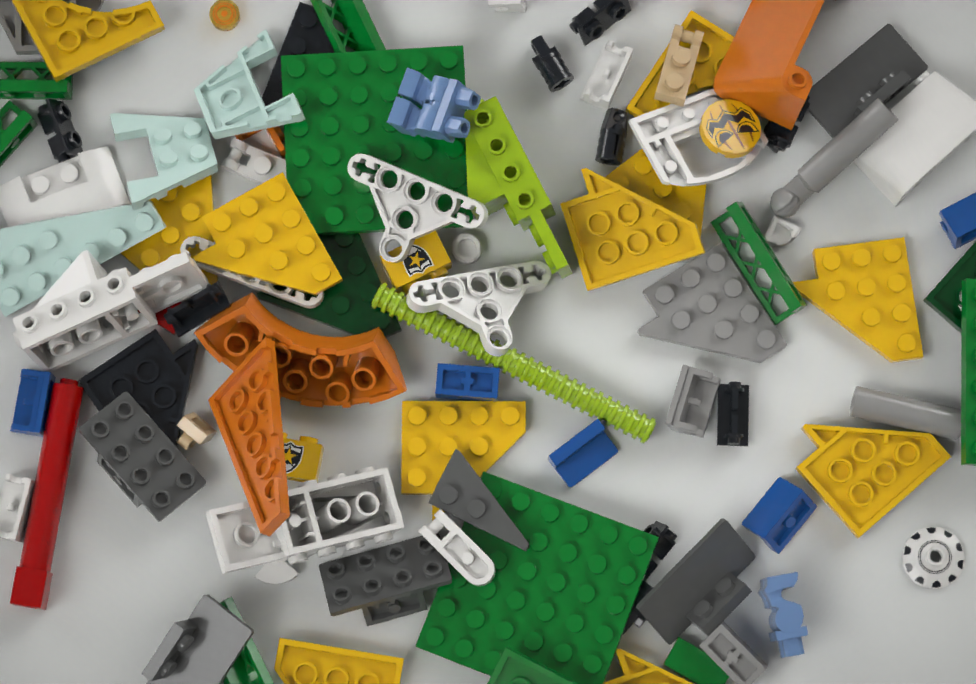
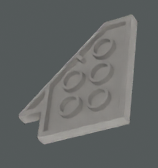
[637,243,787,363]

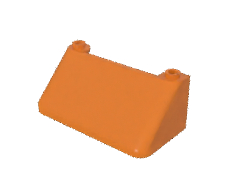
[713,0,836,130]

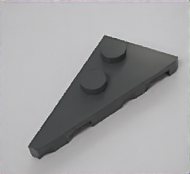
[428,449,530,552]

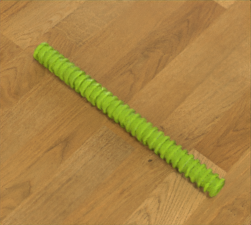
[371,283,656,444]

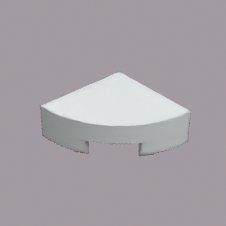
[764,215,802,247]
[255,561,299,584]

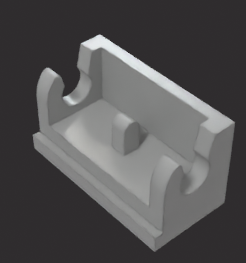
[665,365,721,438]
[699,621,768,684]

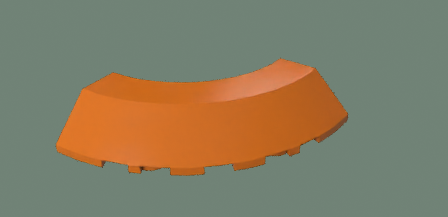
[194,292,407,408]

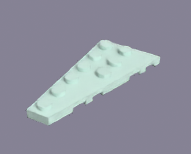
[0,200,166,317]

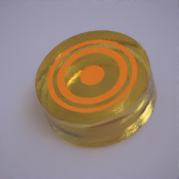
[209,0,240,31]

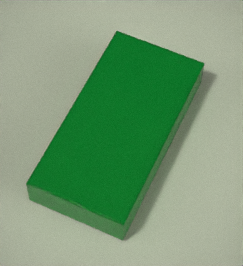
[663,637,729,684]

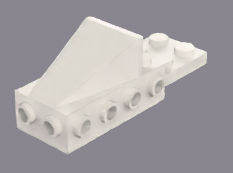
[13,250,209,372]
[206,466,404,574]

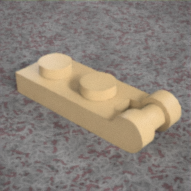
[654,24,704,107]

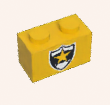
[380,231,452,295]
[283,432,324,483]

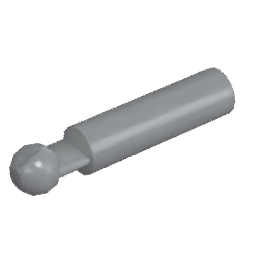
[770,98,898,217]
[849,386,961,440]

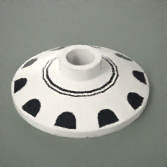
[902,527,965,589]

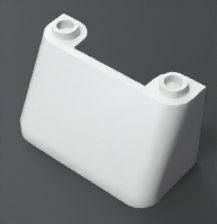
[853,71,976,207]

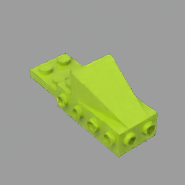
[464,96,573,279]

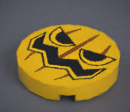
[699,99,761,159]

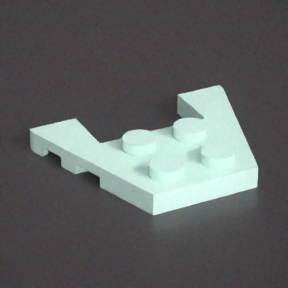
[194,30,305,139]
[110,113,218,211]

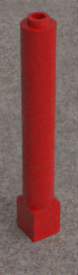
[10,378,84,610]

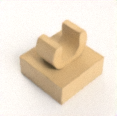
[177,412,217,450]

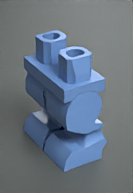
[387,68,481,143]
[758,572,808,658]

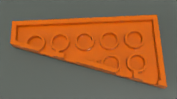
[208,337,290,536]

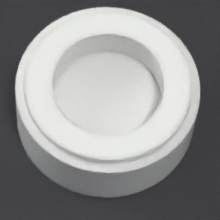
[452,233,482,265]

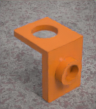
[235,126,285,158]

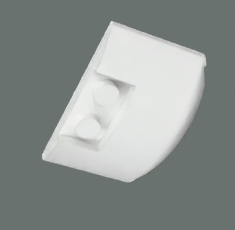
[628,88,768,186]
[0,146,131,227]

